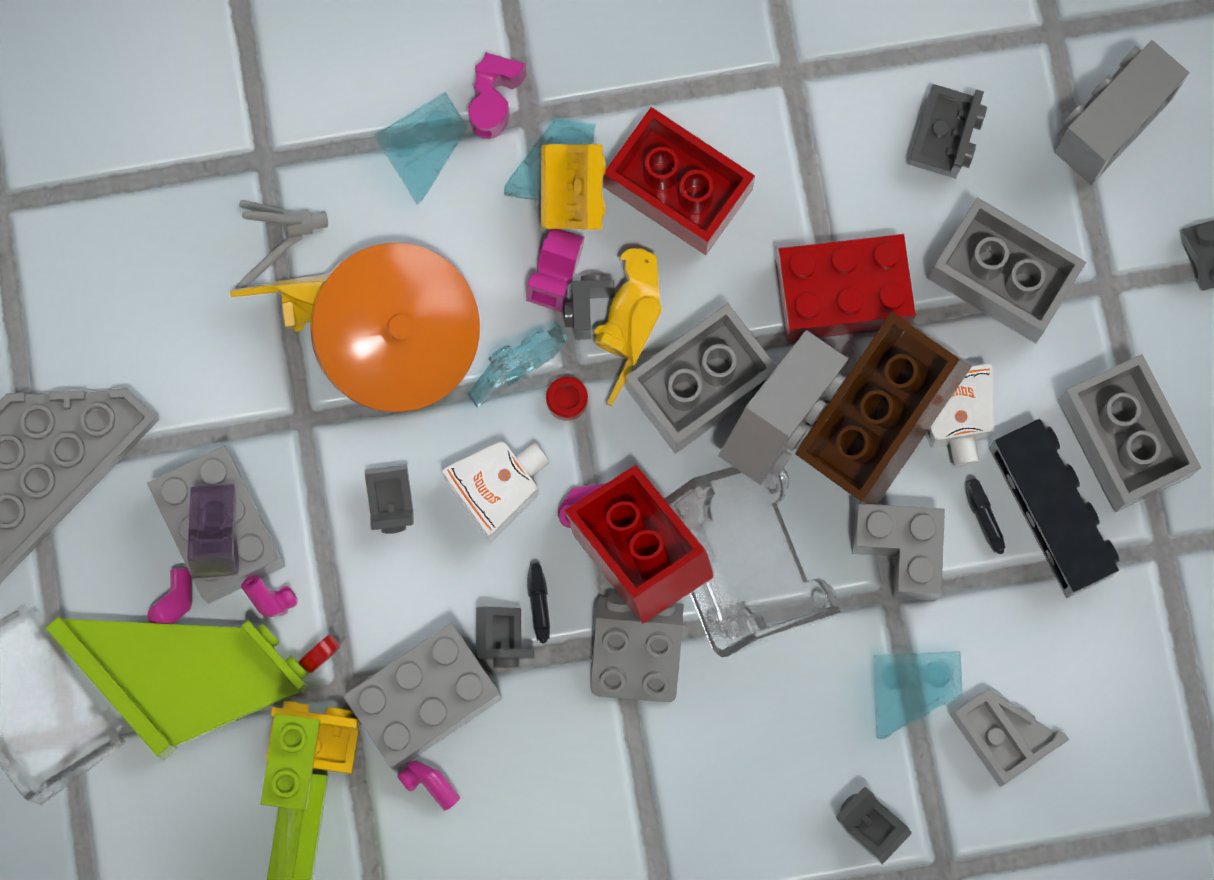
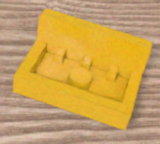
[541,144,606,230]
[266,701,361,775]

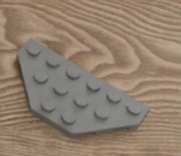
[0,388,159,584]

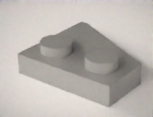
[950,689,1069,787]

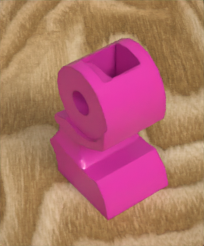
[468,53,527,139]
[526,229,585,313]

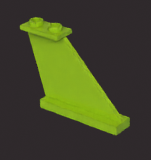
[46,616,309,760]
[260,714,329,880]

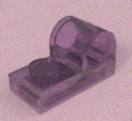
[187,484,239,578]

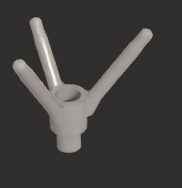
[236,200,328,289]

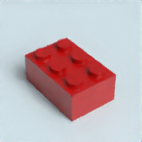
[603,107,755,256]
[775,234,916,342]
[564,464,714,624]

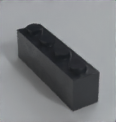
[989,419,1120,599]

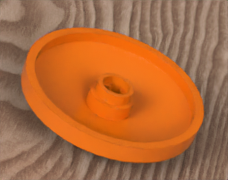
[310,242,480,412]

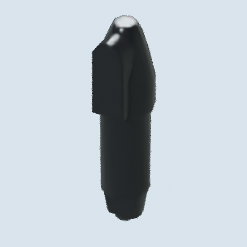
[966,479,1006,554]
[527,563,550,644]

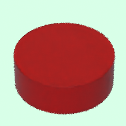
[546,377,588,421]
[299,633,341,673]

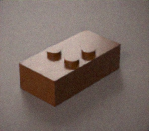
[795,312,973,505]

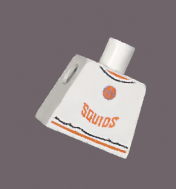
[925,363,994,467]
[441,441,549,542]

